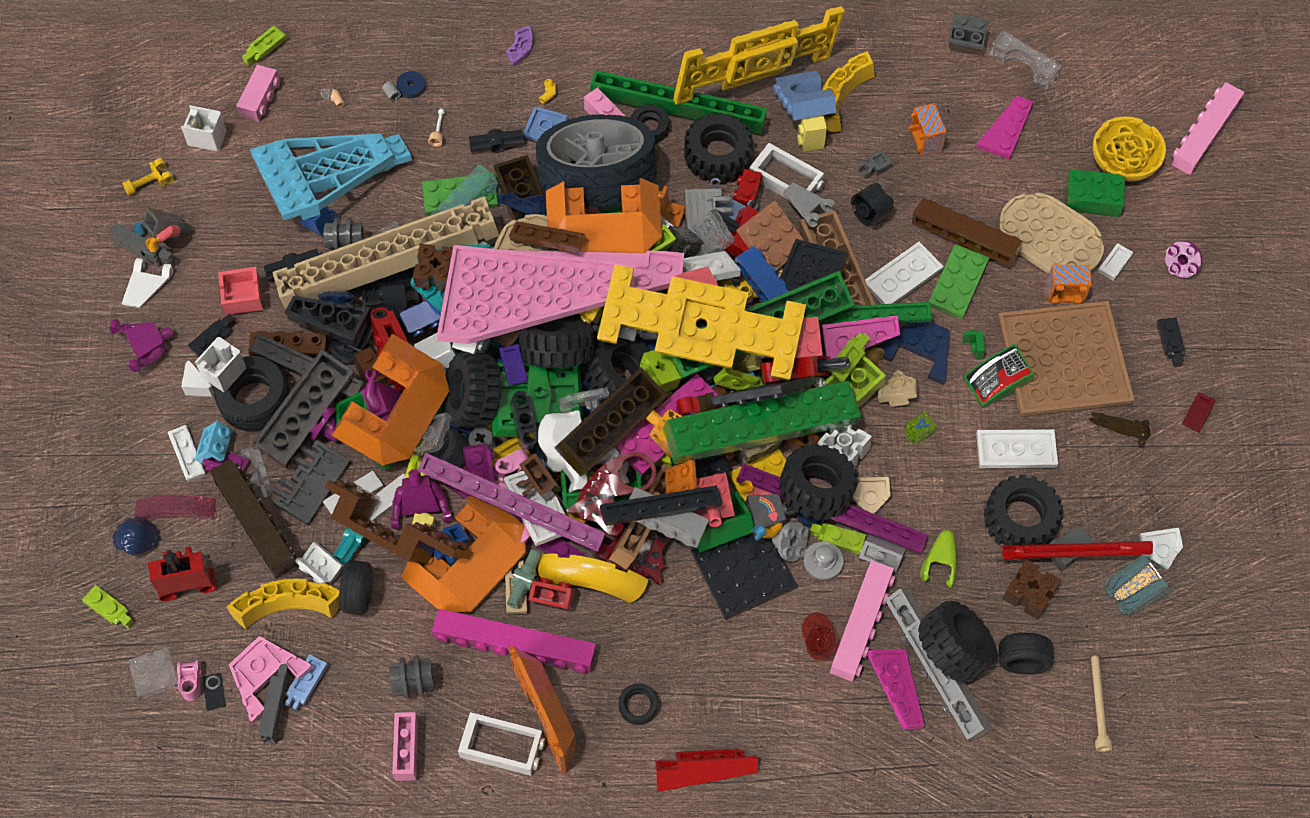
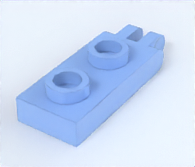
[285,654,328,710]

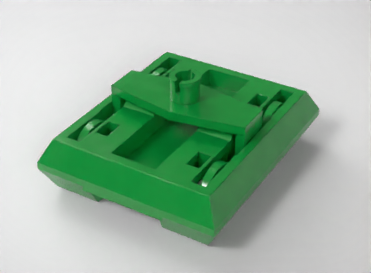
[492,361,584,437]

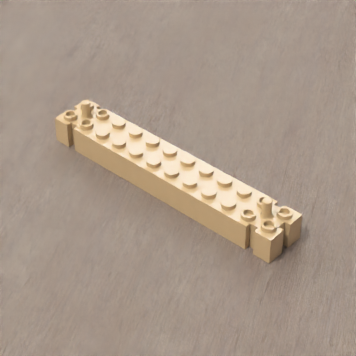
[273,196,499,310]

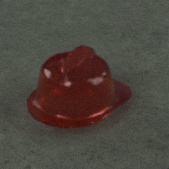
[802,612,837,660]

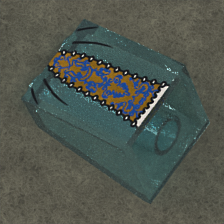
[1104,554,1173,617]

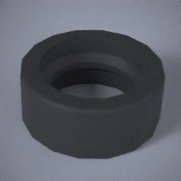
[619,684,658,725]

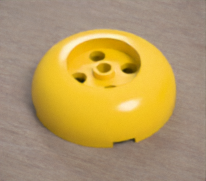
[1092,116,1166,182]

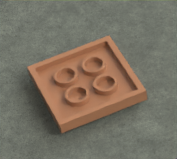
[736,200,804,271]

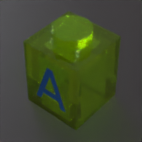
[904,412,937,445]

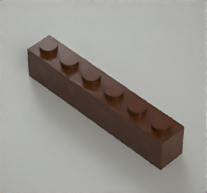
[912,198,1022,267]

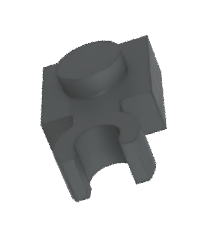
[858,150,892,178]

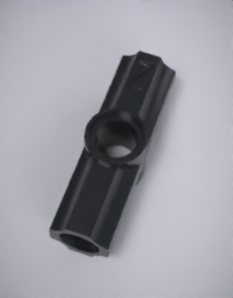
[469,129,524,153]
[263,248,319,282]

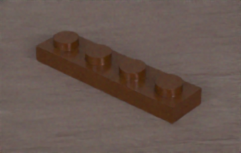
[509,221,586,253]

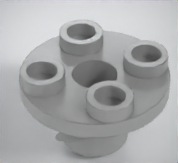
[772,521,808,561]
[803,542,844,580]

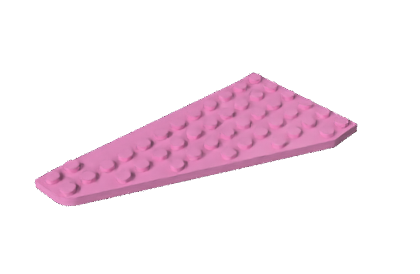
[437,245,684,344]

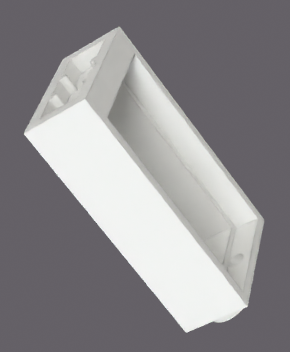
[749,143,824,200]
[458,712,545,776]

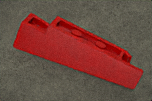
[655,748,758,792]

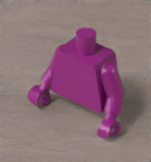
[110,320,174,372]
[361,369,405,421]
[391,469,453,529]

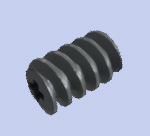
[468,428,498,449]

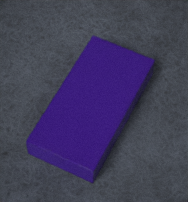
[499,344,528,387]

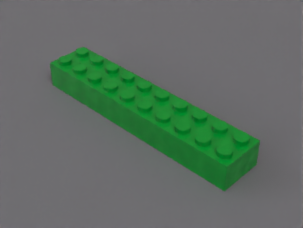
[669,271,855,381]
[663,381,861,465]

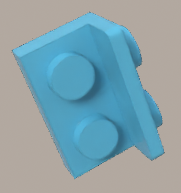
[194,421,232,463]

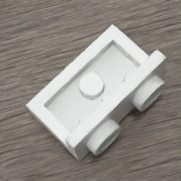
[295,542,344,585]

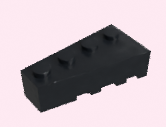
[285,296,372,348]

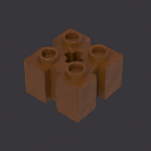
[413,243,453,291]
[1003,559,1061,620]

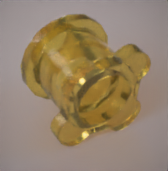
[865,345,884,367]

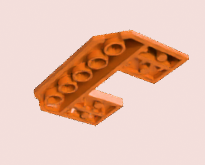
[546,178,662,253]
[331,334,449,465]
[401,495,526,613]
[508,646,577,775]

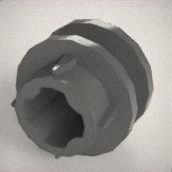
[324,217,364,250]
[389,655,434,698]

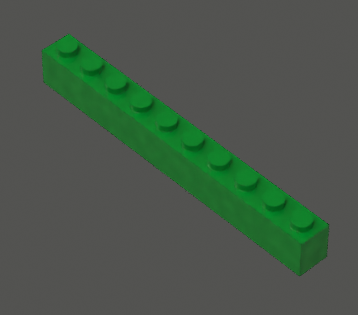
[590,70,767,135]

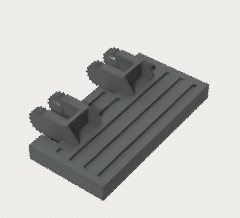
[272,440,350,525]

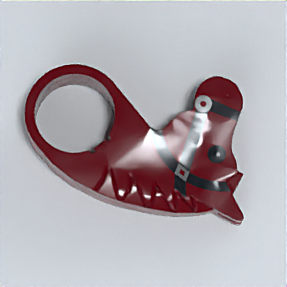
[567,452,656,536]
[585,520,670,586]

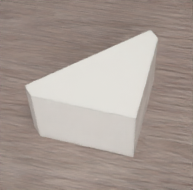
[181,361,214,397]

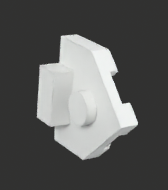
[1139,528,1183,570]

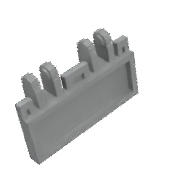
[684,189,732,257]

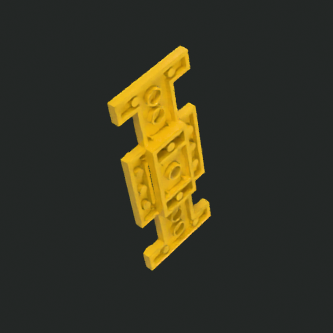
[673,6,845,105]
[597,264,806,381]

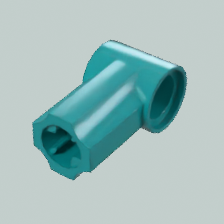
[333,528,368,565]

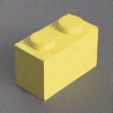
[797,115,827,152]

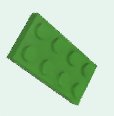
[422,173,498,216]
[929,244,989,319]

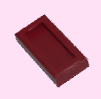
[1182,392,1216,433]

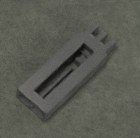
[109,223,175,267]
[258,664,291,744]

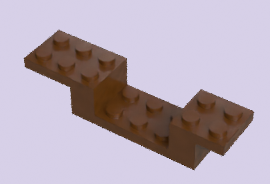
[325,479,473,563]

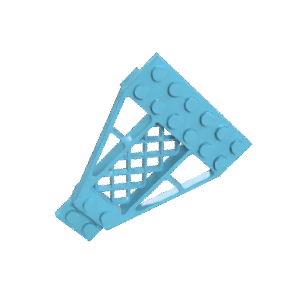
[250,134,412,220]

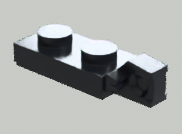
[188,313,237,357]
[1157,317,1185,367]

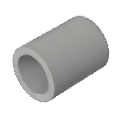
[382,81,401,101]

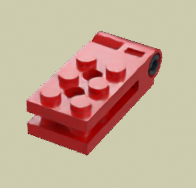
[370,308,408,391]

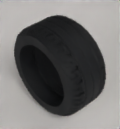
[421,428,470,469]
[339,560,373,615]
[999,632,1054,674]

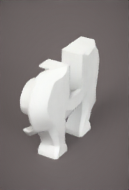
[538,410,634,493]

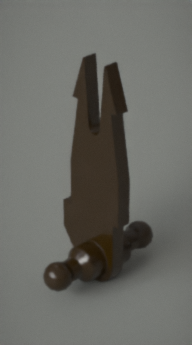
[1089,412,1151,446]

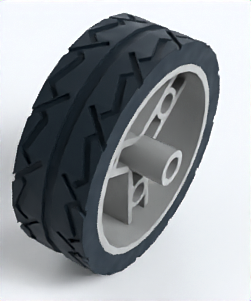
[535,114,657,207]

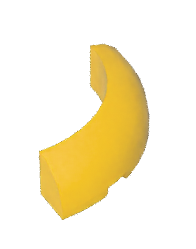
[822,51,875,132]
[537,554,648,603]
[227,579,339,629]

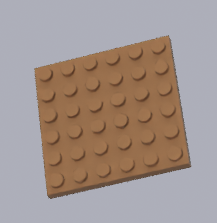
[997,301,1134,416]

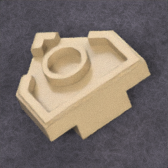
[878,370,918,407]
[852,477,890,514]

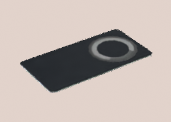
[203,673,226,711]

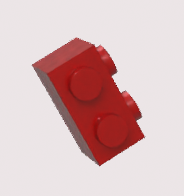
[733,169,762,208]
[529,577,576,609]

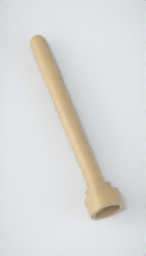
[1091,655,1113,752]

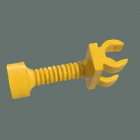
[122,158,174,196]

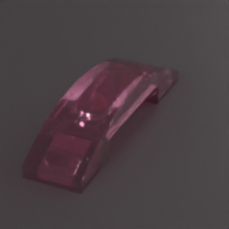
[135,495,216,520]

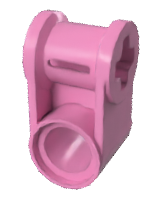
[495,449,529,482]
[177,660,202,701]

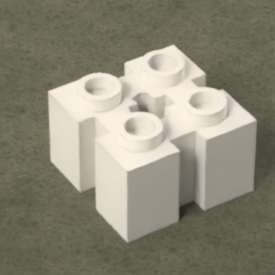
[817,425,872,468]

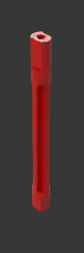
[1001,541,1153,559]

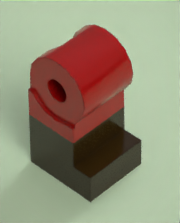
[676,392,716,416]

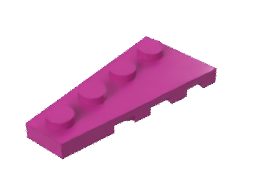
[976,96,1034,160]
[821,316,900,359]
[867,649,925,730]

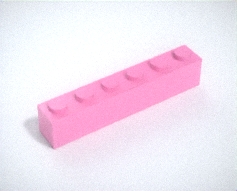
[1171,82,1244,175]
[830,560,895,682]

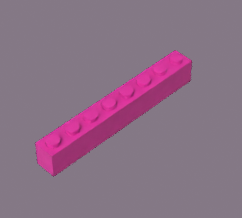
[432,609,596,674]

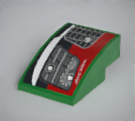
[963,344,1034,408]

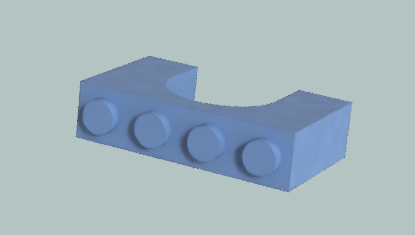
[773,70,836,120]

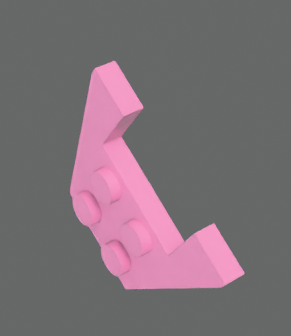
[229,636,313,723]

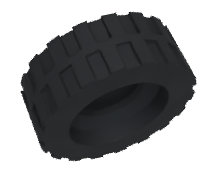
[631,104,669,144]

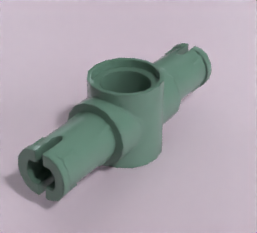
[507,550,541,609]

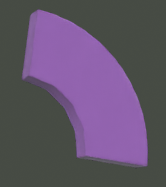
[505,25,533,67]

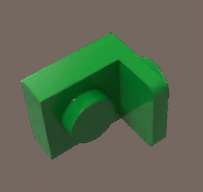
[962,330,985,360]

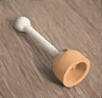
[428,109,445,147]

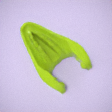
[920,529,958,588]

